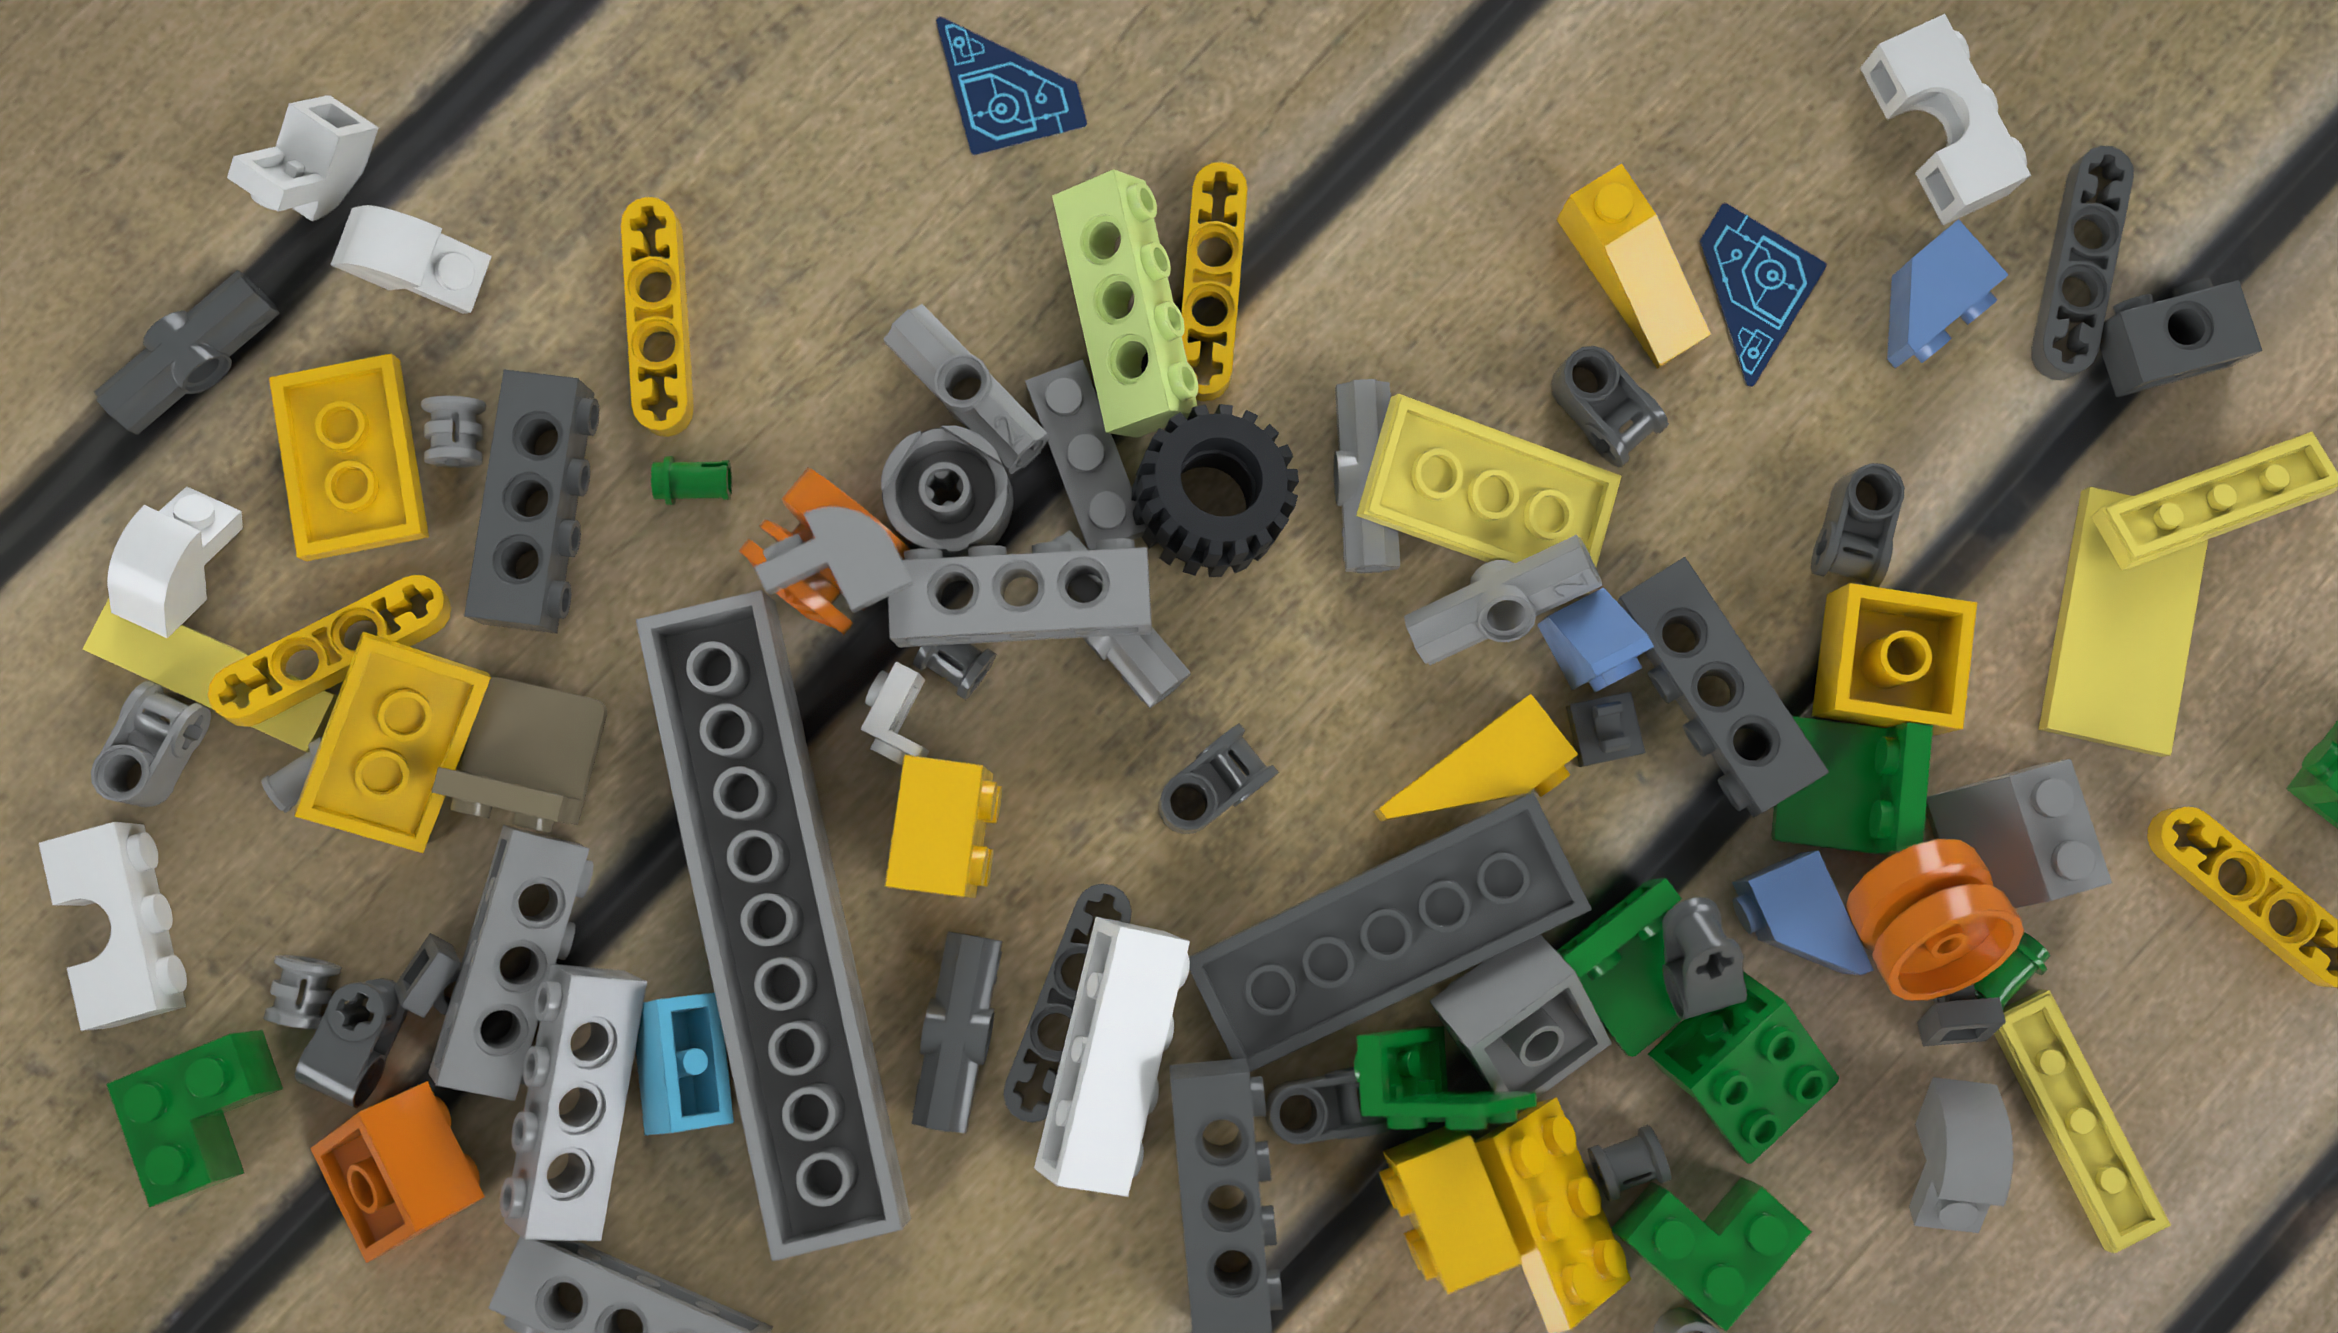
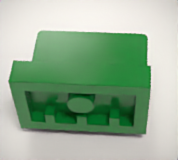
[1771,716,1933,856]
[1556,878,1682,1057]
[1648,971,1839,1164]

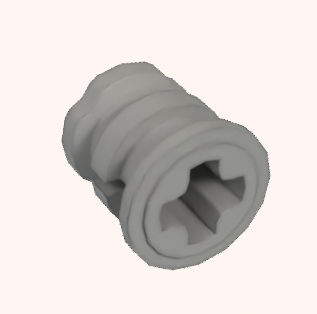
[421,396,486,468]
[263,955,342,1029]

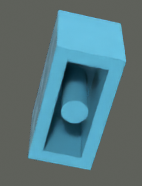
[635,992,734,1135]

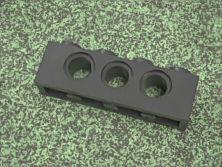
[464,369,600,634]
[1617,557,1829,818]
[1169,1058,1283,1333]

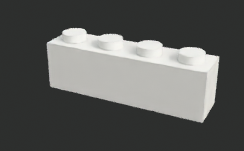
[1034,917,1190,1197]

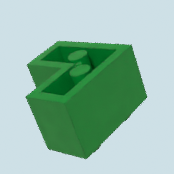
[106,1030,283,1208]
[1611,1177,1812,1332]

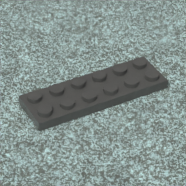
[1189,791,1592,1072]

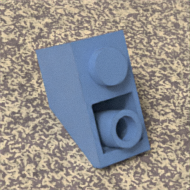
[1887,219,2009,369]
[1537,587,1654,692]

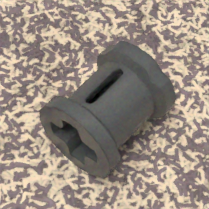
[913,644,997,700]
[1587,1125,1671,1202]

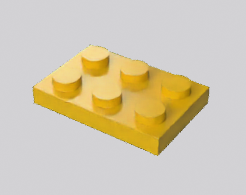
[269,353,429,561]
[294,632,491,853]
[1474,1097,1632,1333]

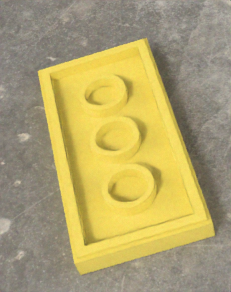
[1356,394,1622,594]
[2038,487,2208,757]

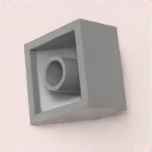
[1926,759,2112,909]
[1430,934,1612,1113]

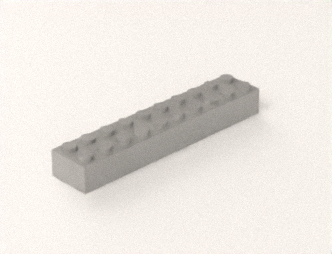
[636,590,911,1261]

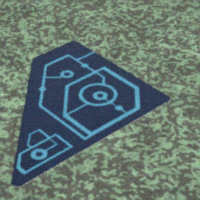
[936,16,1087,155]
[1700,203,1827,387]

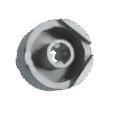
[881,425,1013,558]

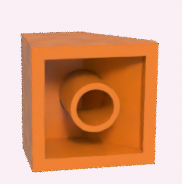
[310,1081,485,1263]

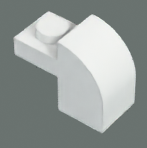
[227,95,379,221]
[331,205,492,314]
[107,486,243,638]

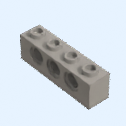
[888,539,1152,647]
[428,825,593,1101]
[500,964,647,1241]
[488,1236,773,1333]

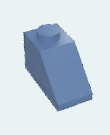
[1732,851,1873,975]

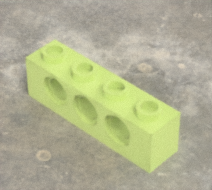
[1052,169,1198,438]

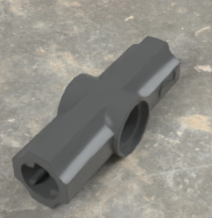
[94,270,280,435]
[911,931,1003,1133]

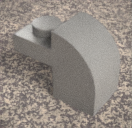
[754,507,912,613]
[1909,1077,2013,1233]

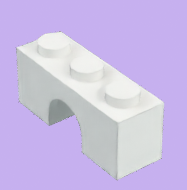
[1860,14,2031,225]
[39,822,187,1031]

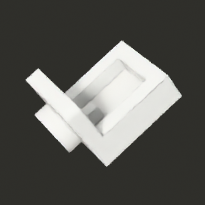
[861,662,929,765]

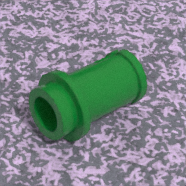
[651,456,732,505]
[1974,932,2051,1009]

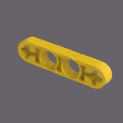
[1181,162,1248,402]
[621,197,694,437]
[208,575,451,727]
[2147,807,2338,988]

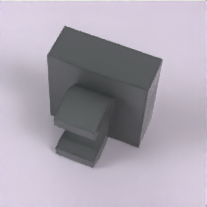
[1566,692,1645,767]
[394,933,461,1018]
[1917,984,2006,1047]

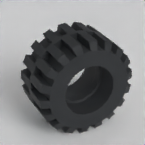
[1131,404,1299,577]

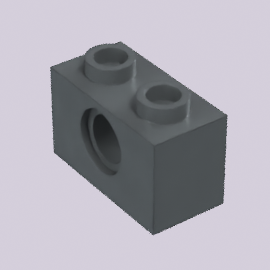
[2099,278,2263,397]

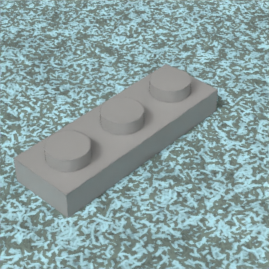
[1025,359,1146,550]

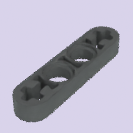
[2031,146,2134,380]
[1003,884,1132,1123]

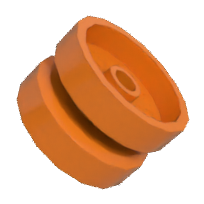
[1845,839,2024,1000]

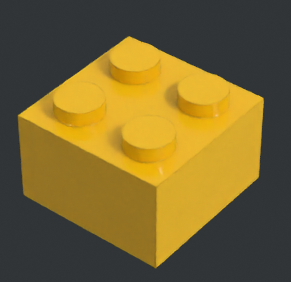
[1812,583,1978,736]
[885,755,1002,898]
[1379,1126,1523,1294]

